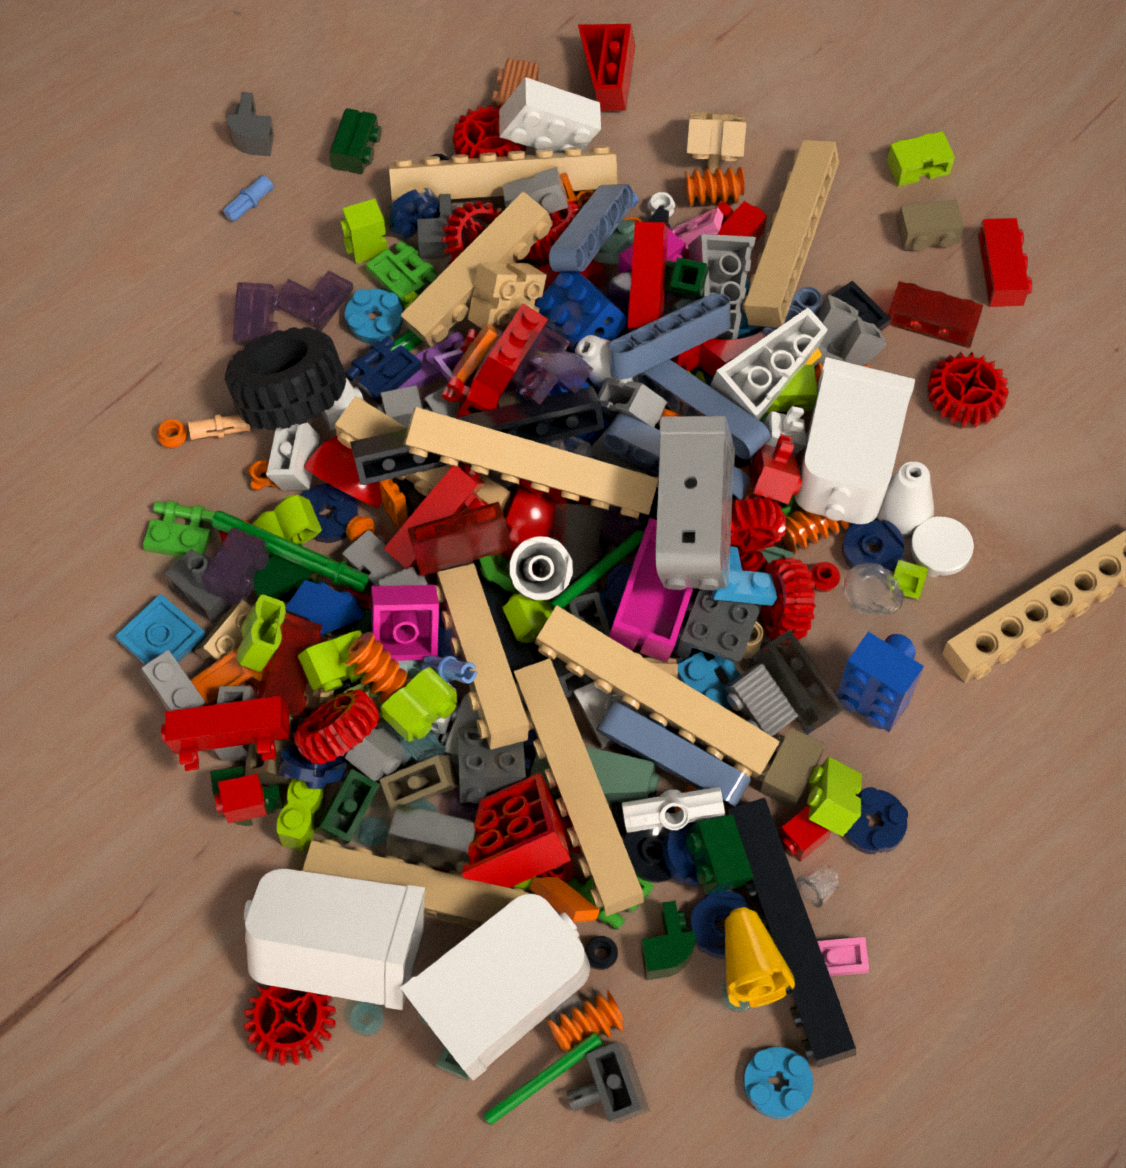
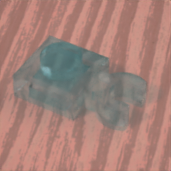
[388,725,446,763]

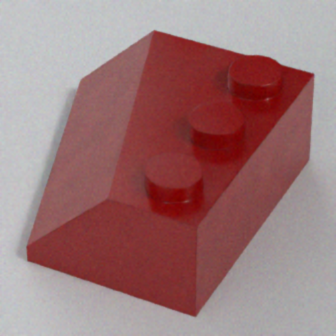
[461,773,571,888]

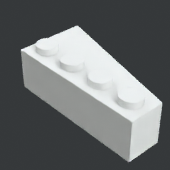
[710,308,828,420]

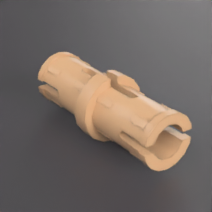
[188,414,251,441]

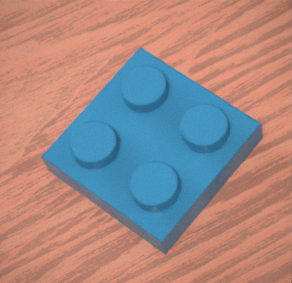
[115,594,206,665]

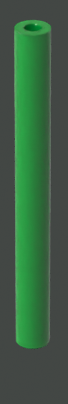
[549,530,643,611]
[483,1032,603,1125]

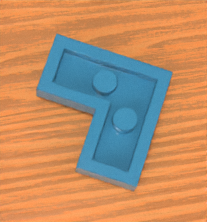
[711,546,777,606]

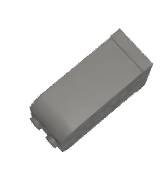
[656,416,735,590]

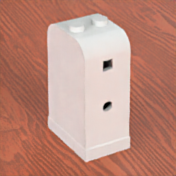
[795,357,915,524]
[244,869,425,1010]
[400,894,590,1081]

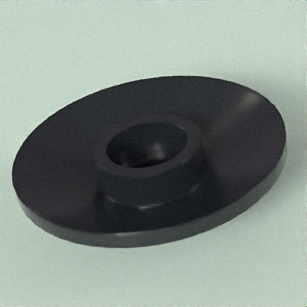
[623,827,672,883]

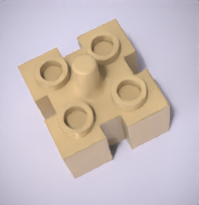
[687,111,747,174]
[468,263,546,331]

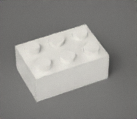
[499,77,601,153]

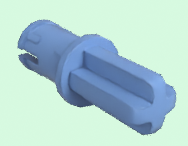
[224,175,274,221]
[421,655,477,684]

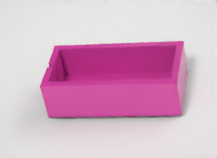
[608,518,693,662]

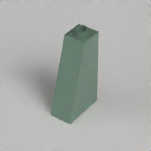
[530,746,660,805]

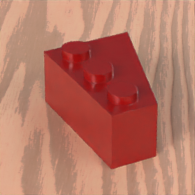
[578,24,636,111]

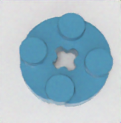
[345,289,403,344]
[743,1047,813,1119]

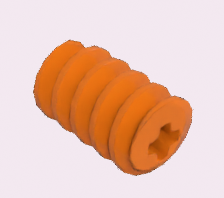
[685,167,745,206]
[782,508,849,555]
[344,632,412,704]
[547,990,624,1052]

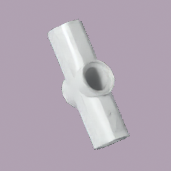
[622,787,725,833]

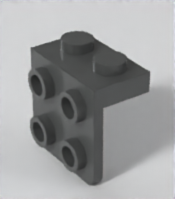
[676,589,759,663]
[457,726,526,804]

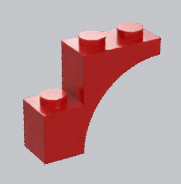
[670,332,766,378]

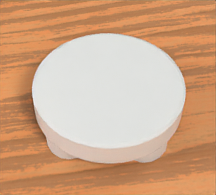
[911,516,974,577]

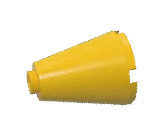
[725,907,795,1007]

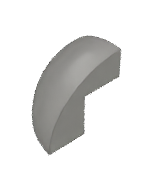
[812,294,887,367]

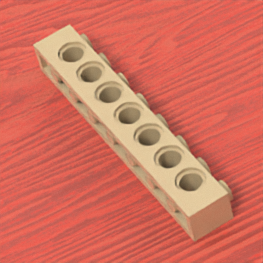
[942,530,1126,683]

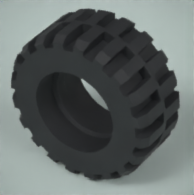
[225,327,346,430]

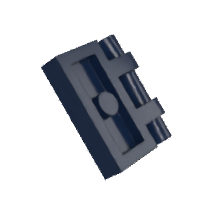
[345,336,422,404]

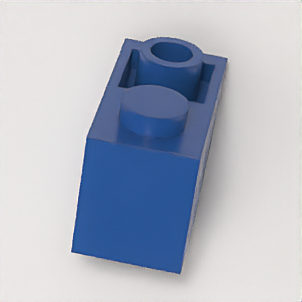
[285,580,365,635]

